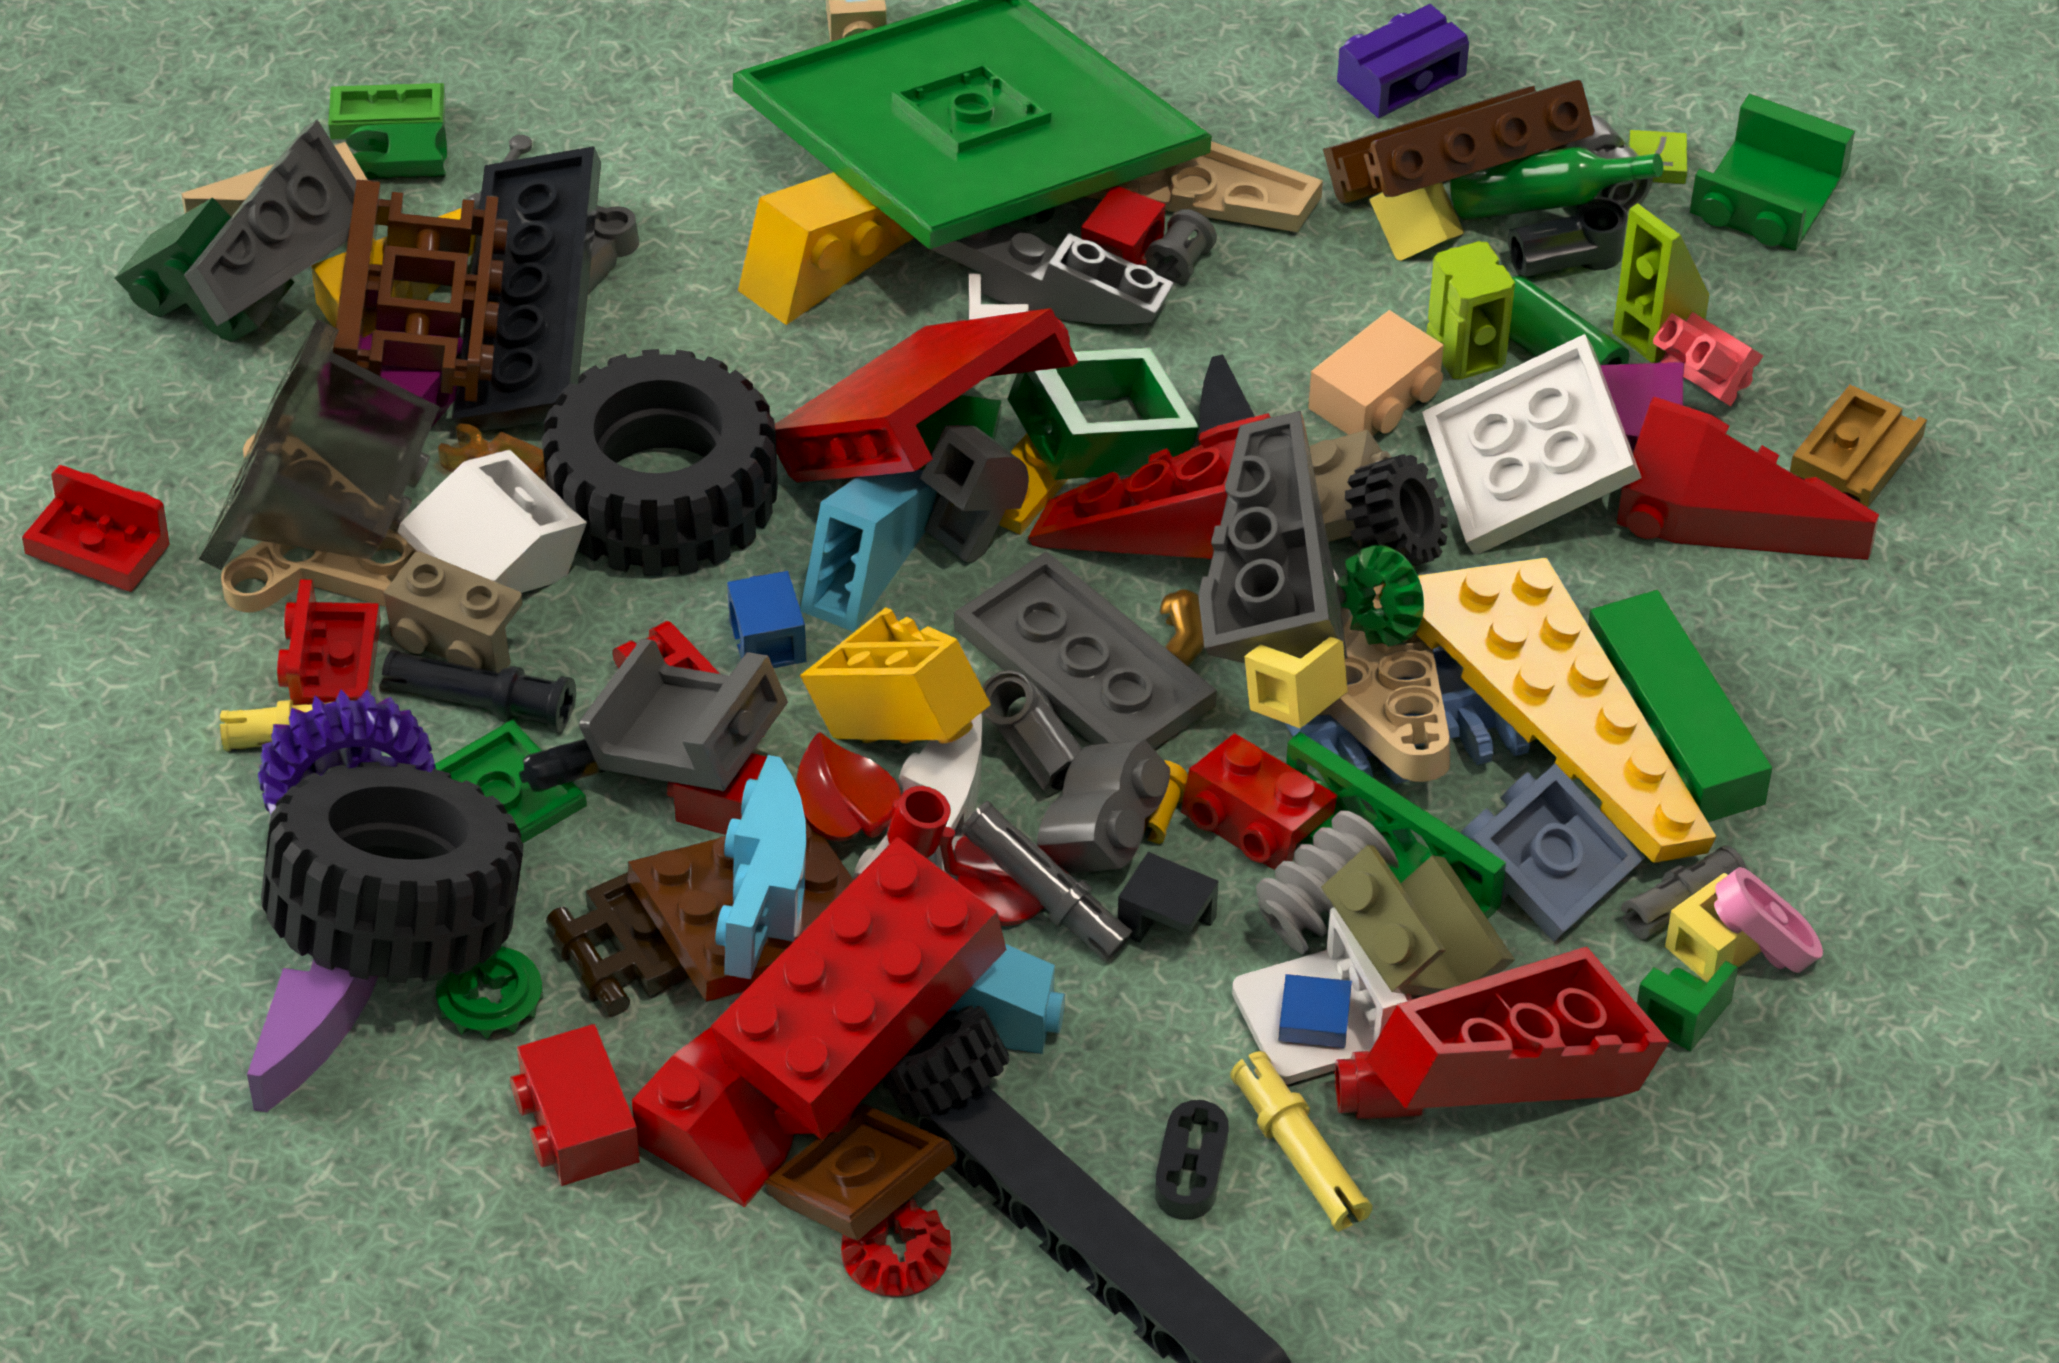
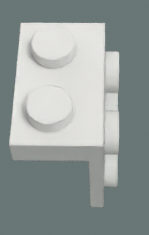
[1232,908,1412,1084]

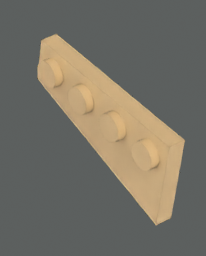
[1084,141,1323,232]

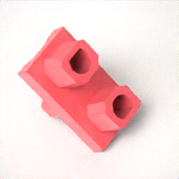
[1653,312,1763,406]

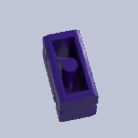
[1337,3,1469,119]

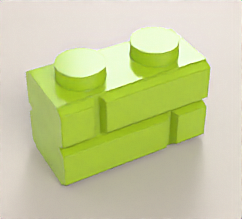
[1426,241,1515,380]

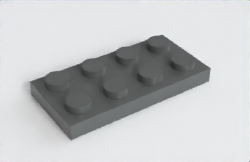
[954,551,1217,749]

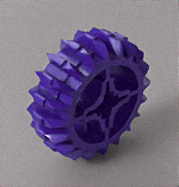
[258,689,436,816]

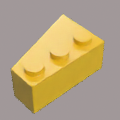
[738,172,914,325]
[800,607,991,744]

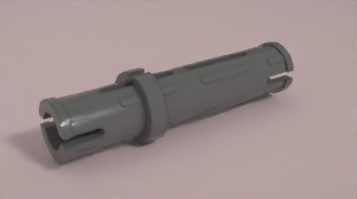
[960,801,1133,963]

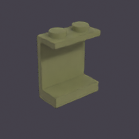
[1321,845,1515,996]

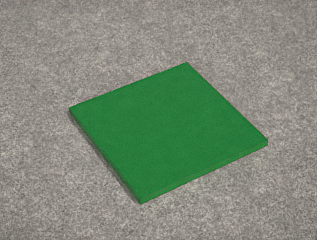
[732,0,1212,249]

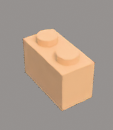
[1308,310,1444,436]

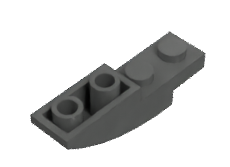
[931,224,1174,324]

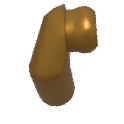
[1160,589,1204,666]

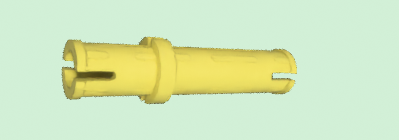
[1230,1051,1373,1232]

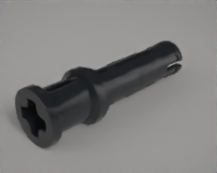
[382,650,576,734]

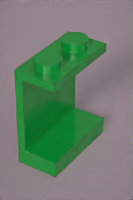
[1689,93,1855,251]

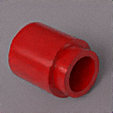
[1335,1051,1423,1120]

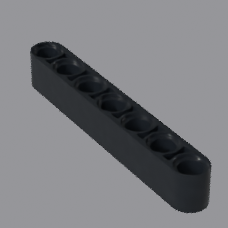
[917,1086,1292,1363]

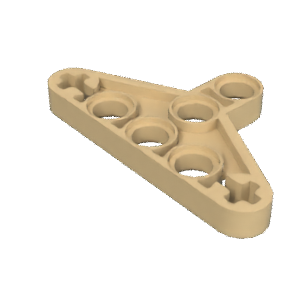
[221,429,417,612]
[1264,585,1450,782]

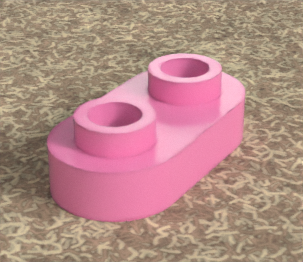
[1714,867,1823,973]

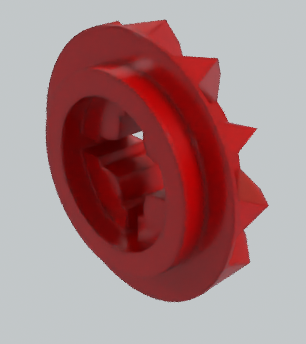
[841,1197,951,1297]

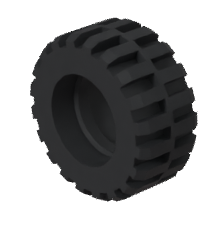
[542,349,778,576]
[261,762,524,983]

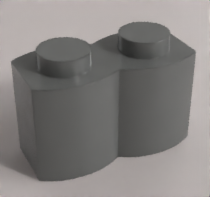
[1037,739,1170,873]

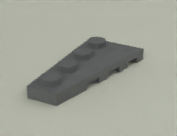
[184,119,357,326]

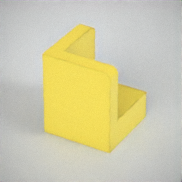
[1369,182,1464,261]
[1244,637,1348,729]
[1665,873,1761,983]

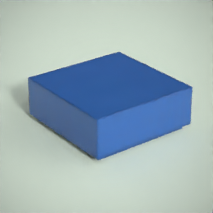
[1278,974,1352,1048]

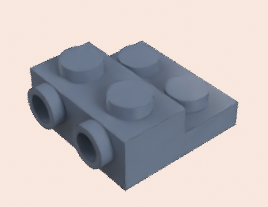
[1460,764,1645,942]

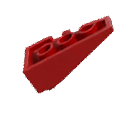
[632,1027,794,1207]

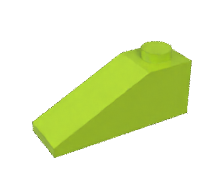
[1612,204,1710,363]

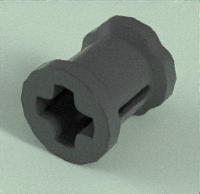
[1144,209,1217,285]

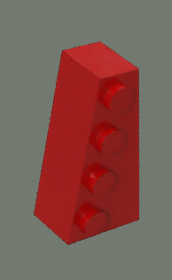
[1365,946,1670,1109]

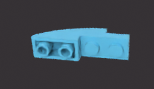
[715,755,806,979]

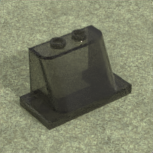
[199,319,440,570]

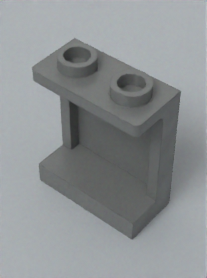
[579,639,788,791]

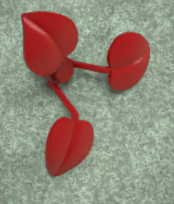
[795,732,1071,926]

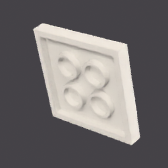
[1422,334,1642,555]

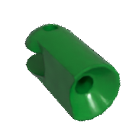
[346,122,447,179]

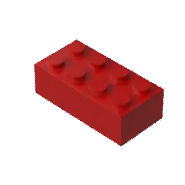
[711,837,1007,1141]

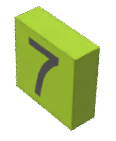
[1628,130,1687,184]

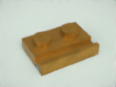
[1790,384,1927,507]

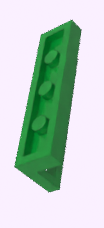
[1286,731,1506,919]

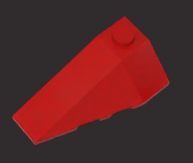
[1617,396,1879,560]
[1028,413,1271,559]

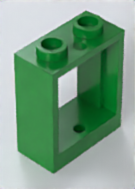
[1007,347,1199,480]

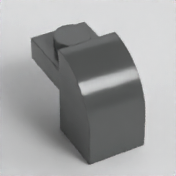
[920,425,1029,562]

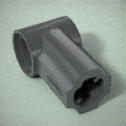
[982,670,1082,796]

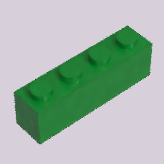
[1588,589,1772,822]

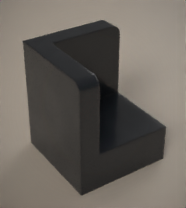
[1117,852,1219,943]

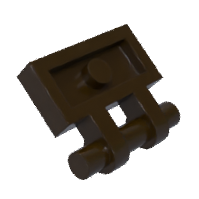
[546,872,690,1016]

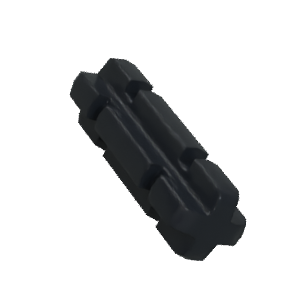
[519,738,606,792]

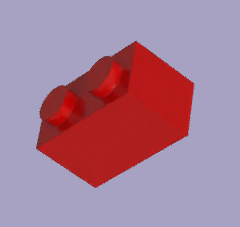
[510,1024,640,1186]

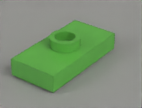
[328,83,446,140]

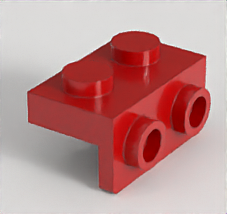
[22,465,170,592]
[277,579,381,705]
[1181,733,1338,870]

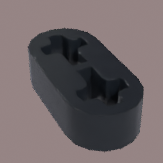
[1155,1100,1229,1220]

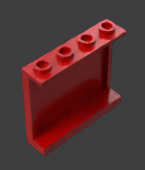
[775,308,1078,483]

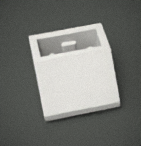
[398,450,587,593]

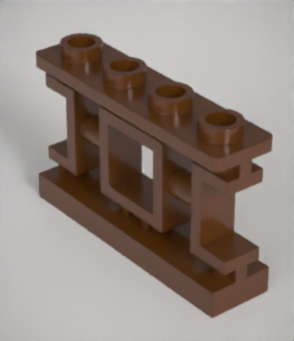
[1323,80,1595,204]
[331,179,508,402]

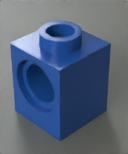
[727,571,807,668]

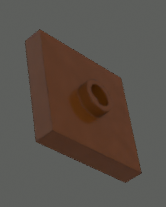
[764,1103,956,1241]

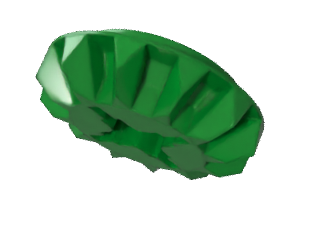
[1337,545,1424,647]
[436,946,543,1040]

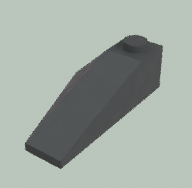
[1198,411,1348,663]

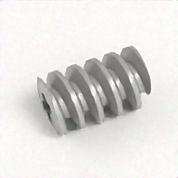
[1256,811,1399,955]

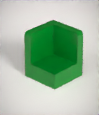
[1637,961,1738,1052]

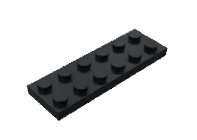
[453,146,601,435]

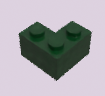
[114,197,295,342]

